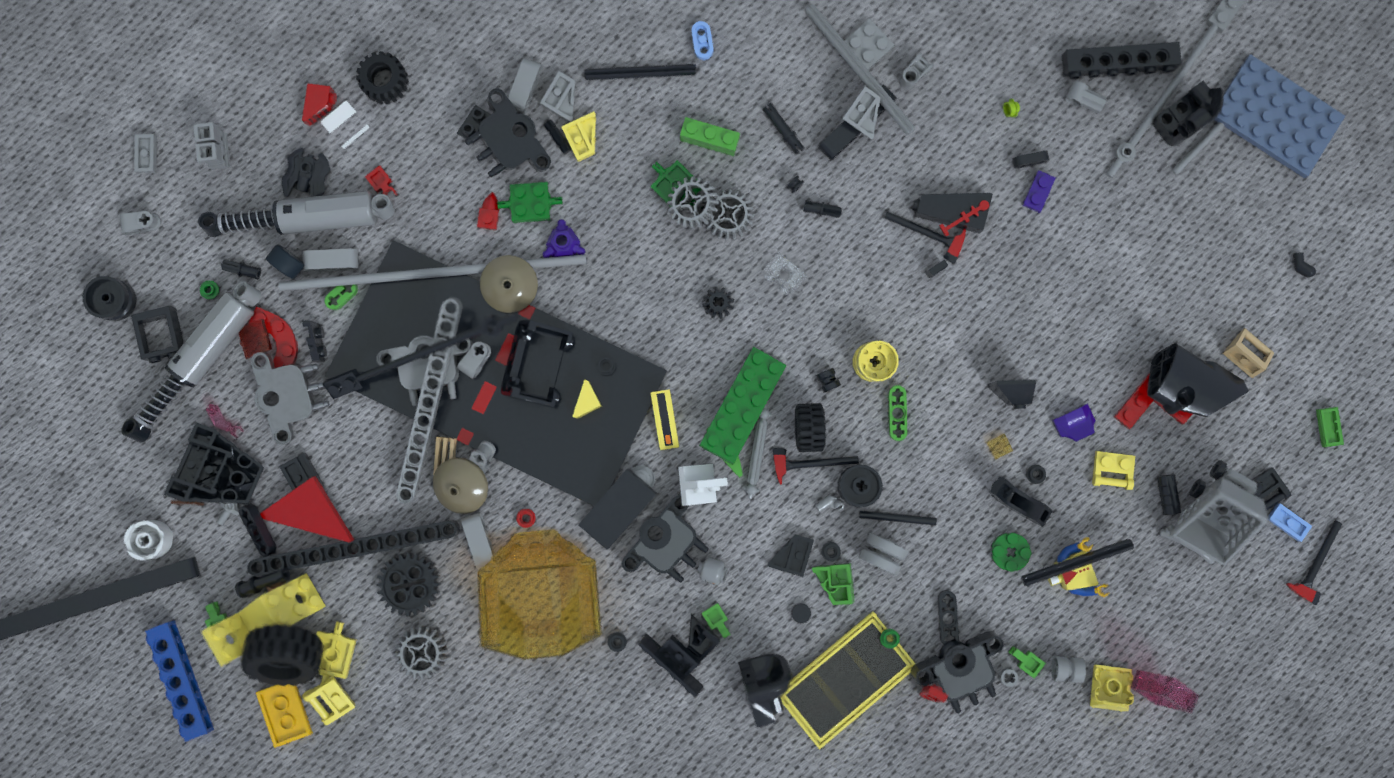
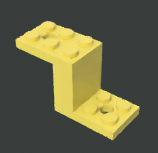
[201,573,326,667]

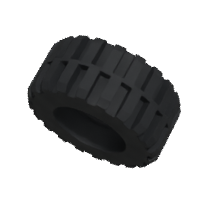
[240,624,323,686]

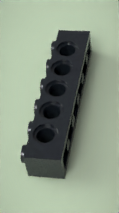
[1061,42,1182,80]

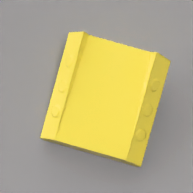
[1090,664,1134,712]

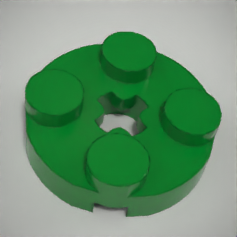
[991,533,1032,572]

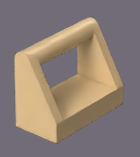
[1223,328,1274,378]

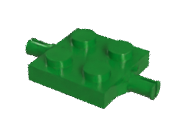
[650,160,703,210]
[498,182,563,223]

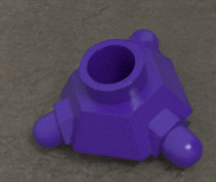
[542,219,586,258]

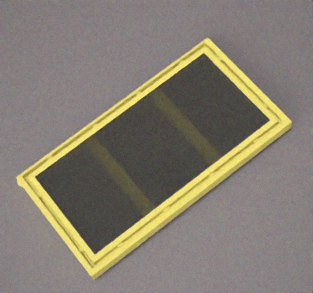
[781,611,915,750]

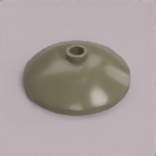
[480,255,538,313]
[433,458,488,514]

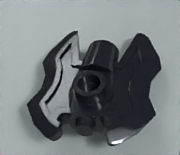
[281,148,331,197]

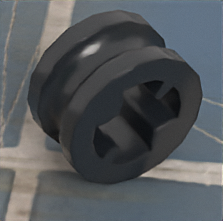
[786,175,804,194]

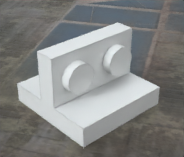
[678,464,728,506]

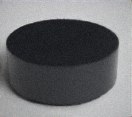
[791,603,811,623]

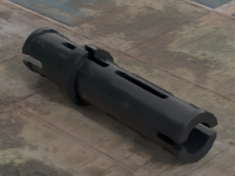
[762,103,805,155]

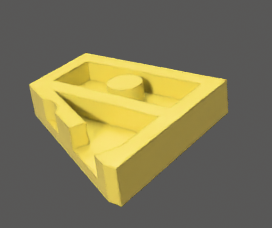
[562,112,596,162]

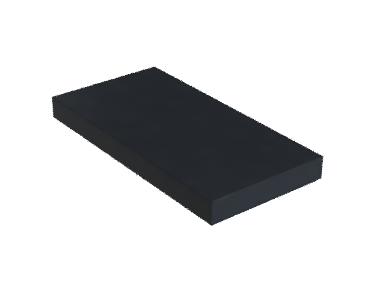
[578,468,657,550]

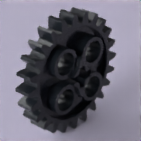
[376,553,441,617]

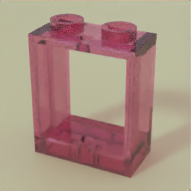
[1130,670,1199,714]

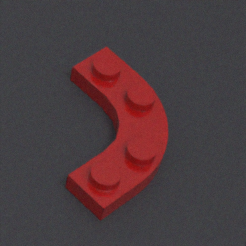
[248,306,298,368]

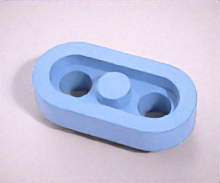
[692,21,713,60]

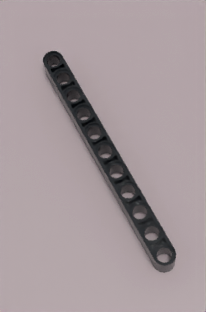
[247,520,460,576]
[0,557,201,640]

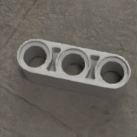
[508,58,543,115]
[302,249,359,272]
[461,512,498,571]

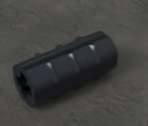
[1157,474,1182,515]

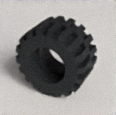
[356,51,409,105]
[795,403,826,452]

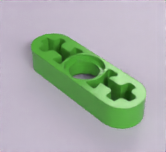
[888,385,907,441]

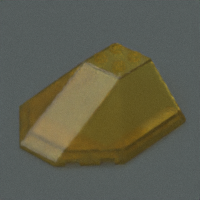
[478,530,602,660]

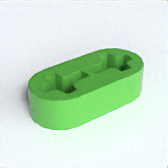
[324,284,358,310]

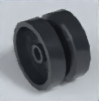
[82,276,136,321]
[837,465,883,507]

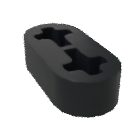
[1012,151,1050,169]

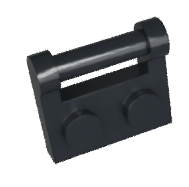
[1241,467,1292,511]

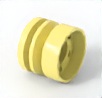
[852,341,899,382]

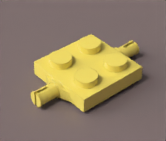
[317,621,357,684]

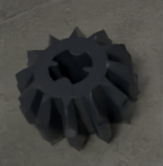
[702,287,735,319]

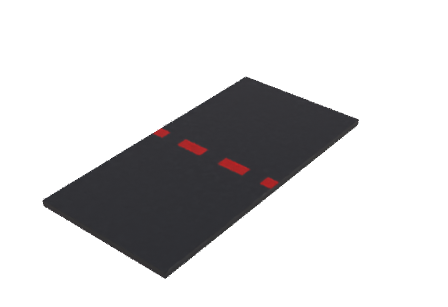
[325,240,667,506]

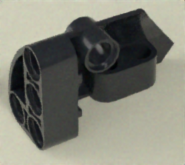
[1153,80,1224,146]
[1147,343,1249,417]

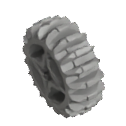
[667,176,719,229]
[704,189,754,241]
[395,626,448,680]

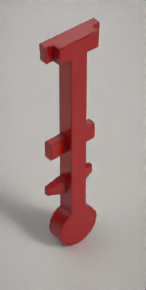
[939,200,989,237]

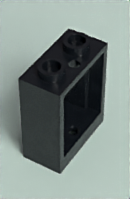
[131,306,184,363]

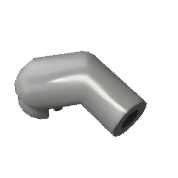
[815,495,845,513]

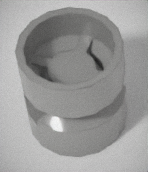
[1051,656,1086,684]

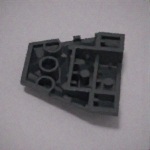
[163,422,264,504]

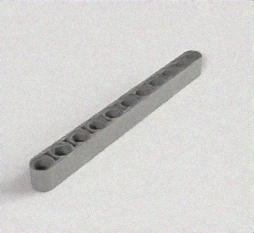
[396,297,462,504]

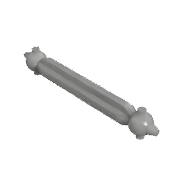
[744,404,772,499]

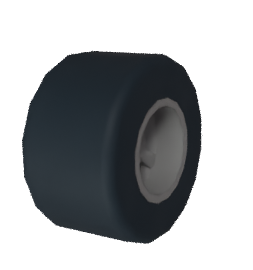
[266,244,304,279]

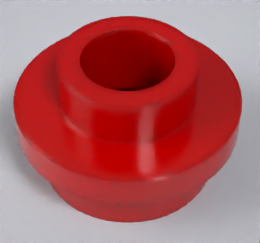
[516,509,536,528]

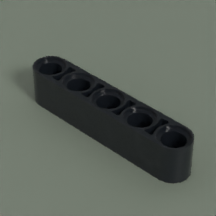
[818,84,897,161]

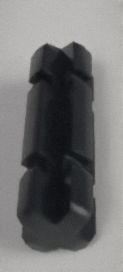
[544,119,571,154]

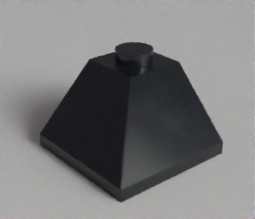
[988,379,1036,409]

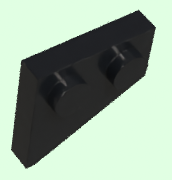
[302,320,327,363]
[767,534,814,577]

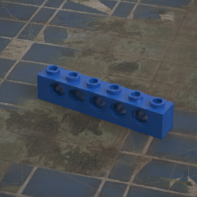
[145,620,214,742]

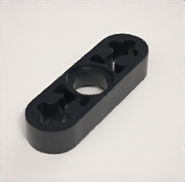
[239,503,277,557]
[938,590,959,645]

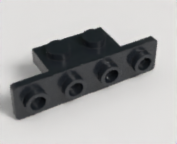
[638,634,703,697]

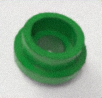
[200,280,220,300]
[880,629,900,649]

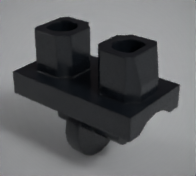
[457,105,491,144]

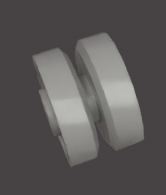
[858,533,909,576]

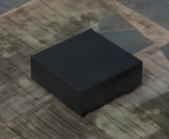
[926,259,948,278]

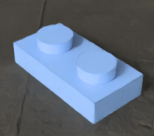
[1268,503,1312,542]

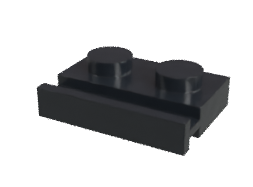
[279,453,324,491]

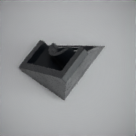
[687,614,721,661]

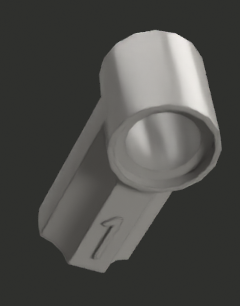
[1065,81,1107,113]

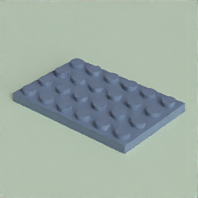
[1215,54,1345,178]

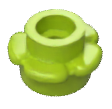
[1003,99,1020,117]

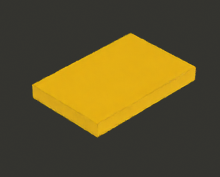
[255,685,313,748]

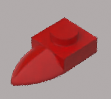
[477,192,499,230]
[919,684,948,703]

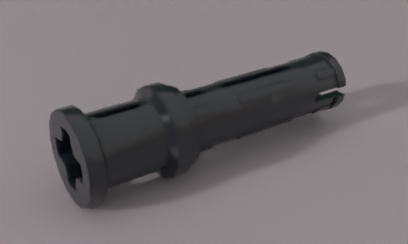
[235,568,290,598]

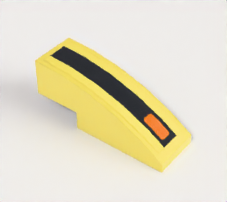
[651,389,679,450]

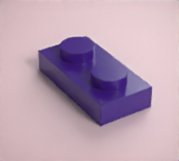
[1022,170,1056,213]

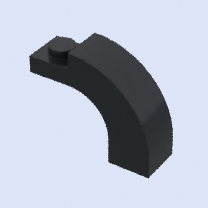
[990,476,1053,527]

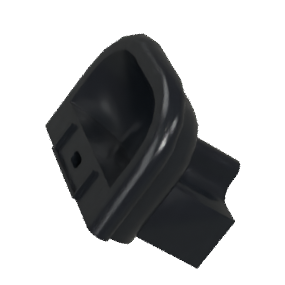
[738,654,792,728]

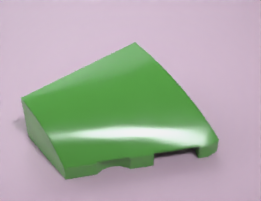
[812,563,855,605]

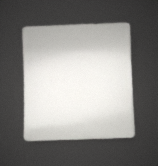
[321,101,369,149]

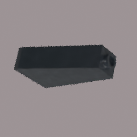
[912,193,993,234]

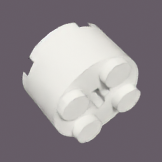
[124,520,173,560]

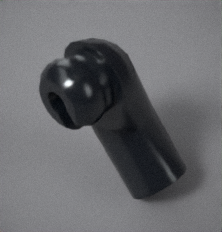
[1293,252,1316,278]

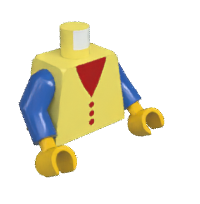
[1048,537,1110,597]

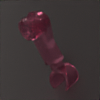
[206,404,244,438]

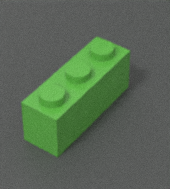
[680,117,740,156]

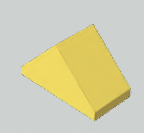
[572,380,602,419]

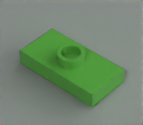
[1316,407,1344,447]

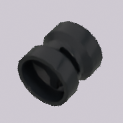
[816,368,841,393]

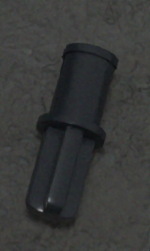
[803,200,842,218]
[221,259,262,280]

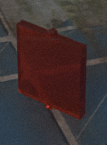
[239,319,272,359]

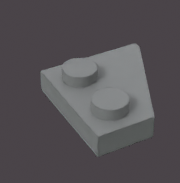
[540,71,575,123]
[842,86,881,140]

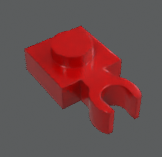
[365,165,397,199]

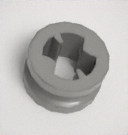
[999,668,1018,687]

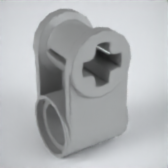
[899,53,934,90]
[120,211,161,235]
[457,342,491,379]
[468,441,496,474]

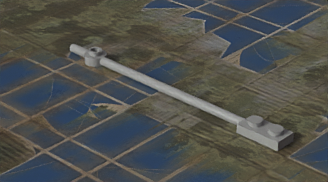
[1106,0,1245,178]

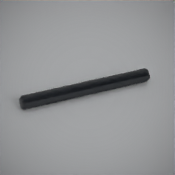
[584,64,696,80]
[1021,539,1134,586]

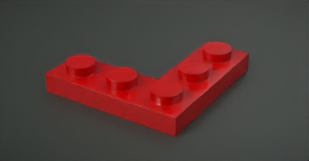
[1114,373,1192,429]

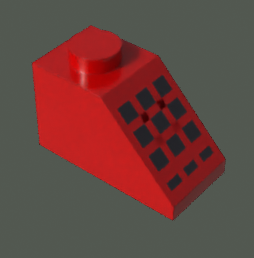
[302,83,337,126]

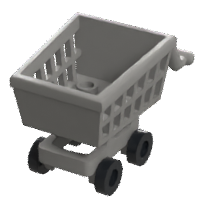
[1159,460,1269,566]

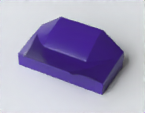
[1052,404,1096,442]

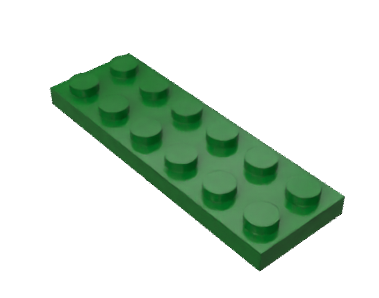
[699,347,787,465]

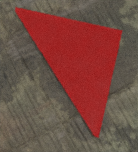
[260,476,354,542]

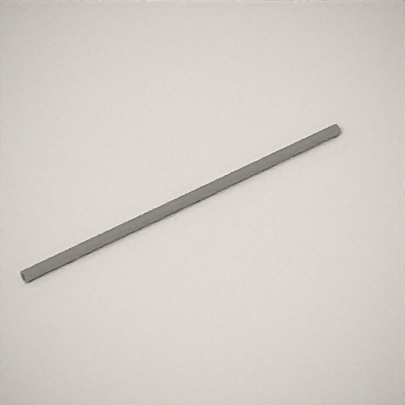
[278,254,587,291]

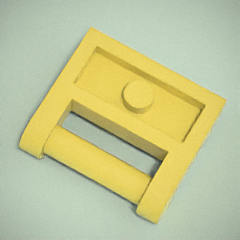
[1092,451,1135,490]
[302,676,355,725]

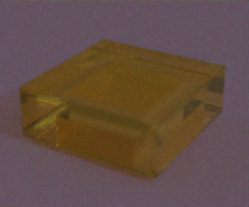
[986,434,1013,459]

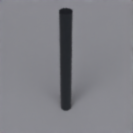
[859,511,937,526]

